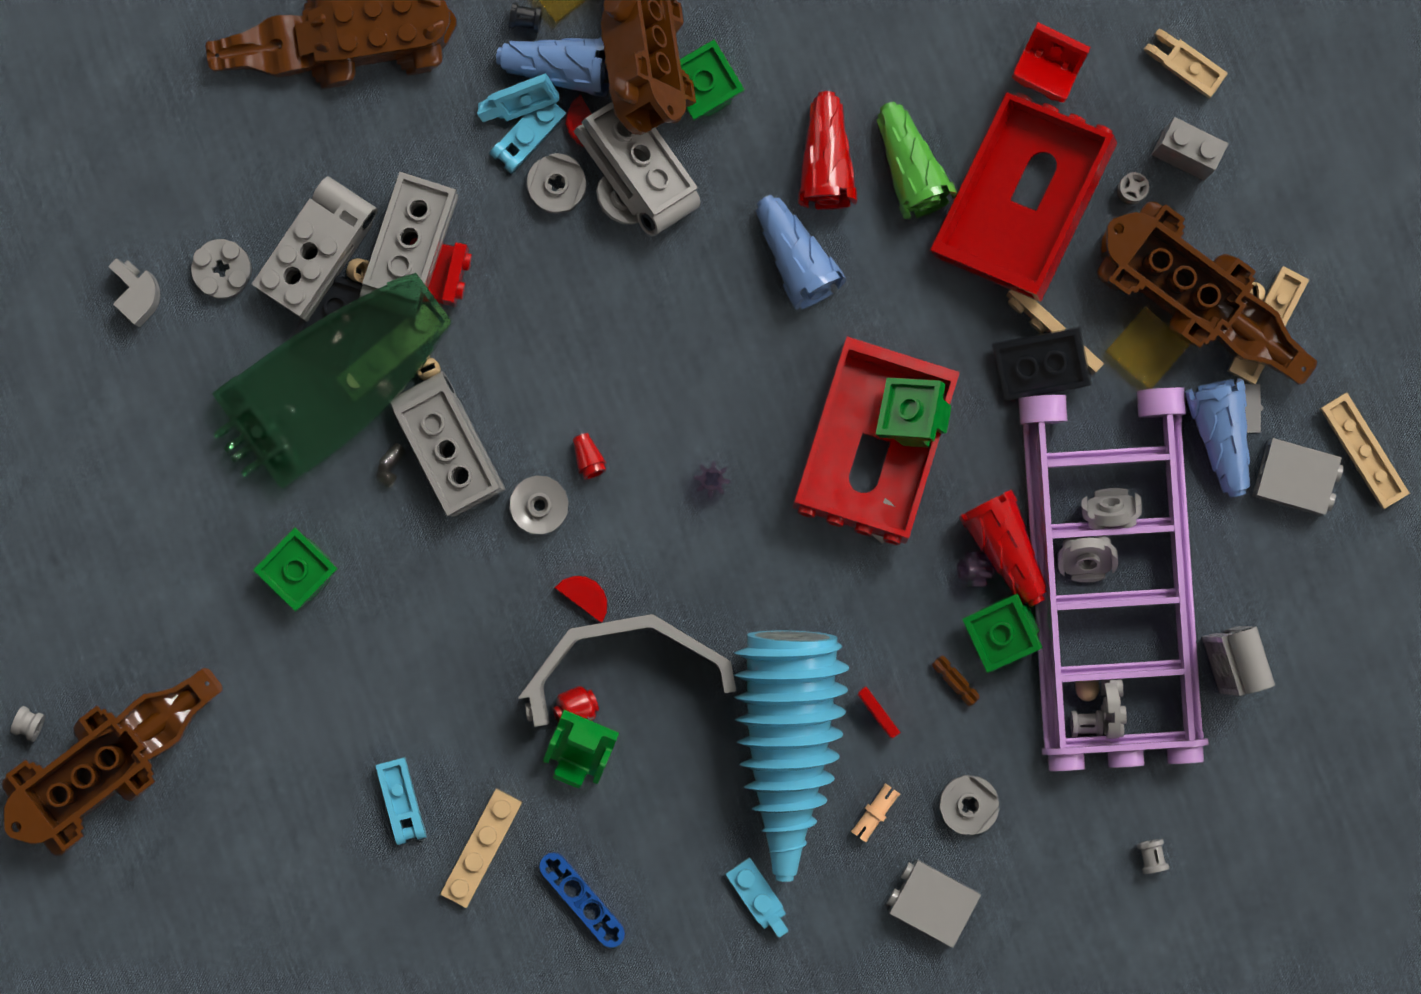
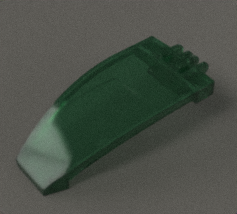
[212,273,452,490]

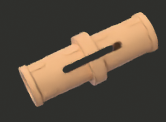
[851,783,901,842]

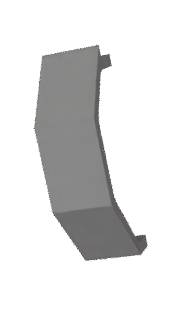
[518,614,736,727]

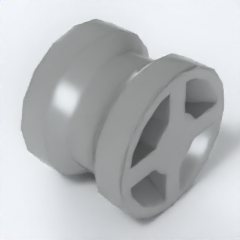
[1117,172,1149,205]
[10,706,46,742]

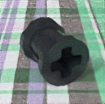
[509,2,543,33]

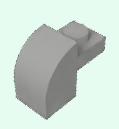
[108,258,160,327]

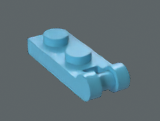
[489,103,567,174]
[375,757,427,845]

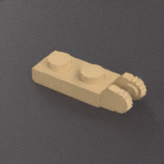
[1144,29,1228,99]

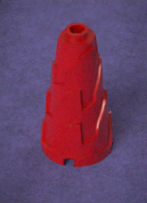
[798,91,857,210]
[959,489,1047,608]

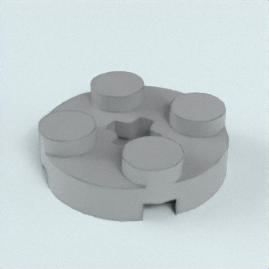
[527,153,586,214]
[191,239,252,299]
[1081,488,1142,530]
[1058,536,1118,582]
[1101,679,1127,739]
[939,775,999,835]

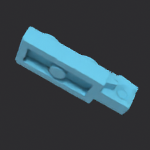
[477,73,559,122]
[725,857,788,937]

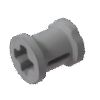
[1070,710,1103,737]
[1137,839,1169,874]

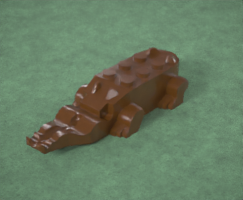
[205,0,457,90]
[601,0,696,135]
[1097,201,1317,385]
[2,668,223,856]

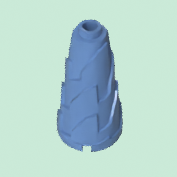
[496,37,610,97]
[756,195,846,310]
[1185,378,1250,497]

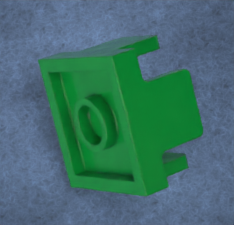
[680,39,745,121]
[876,378,951,448]
[253,527,338,612]
[962,593,1043,673]
[543,710,619,789]

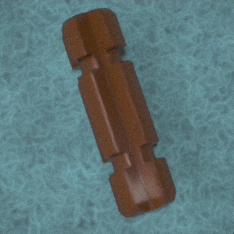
[932,655,980,706]

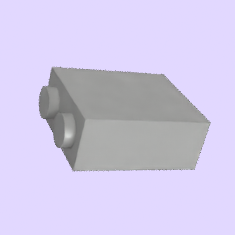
[1151,117,1229,181]
[1252,438,1343,516]
[886,859,981,948]

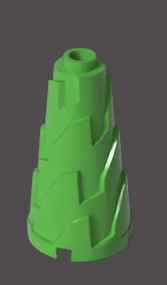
[877,102,957,219]

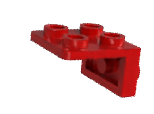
[1012,22,1091,103]
[410,238,472,307]

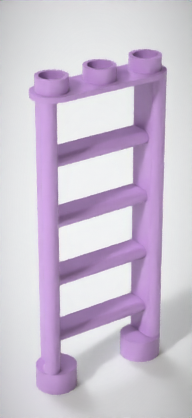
[1019,387,1209,771]

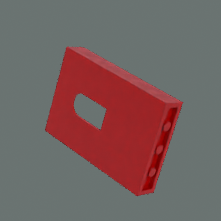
[930,92,1117,302]
[792,336,960,545]

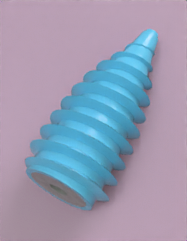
[733,630,849,882]

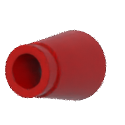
[572,433,607,479]

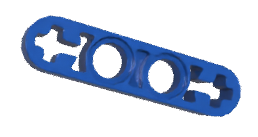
[539,852,625,948]

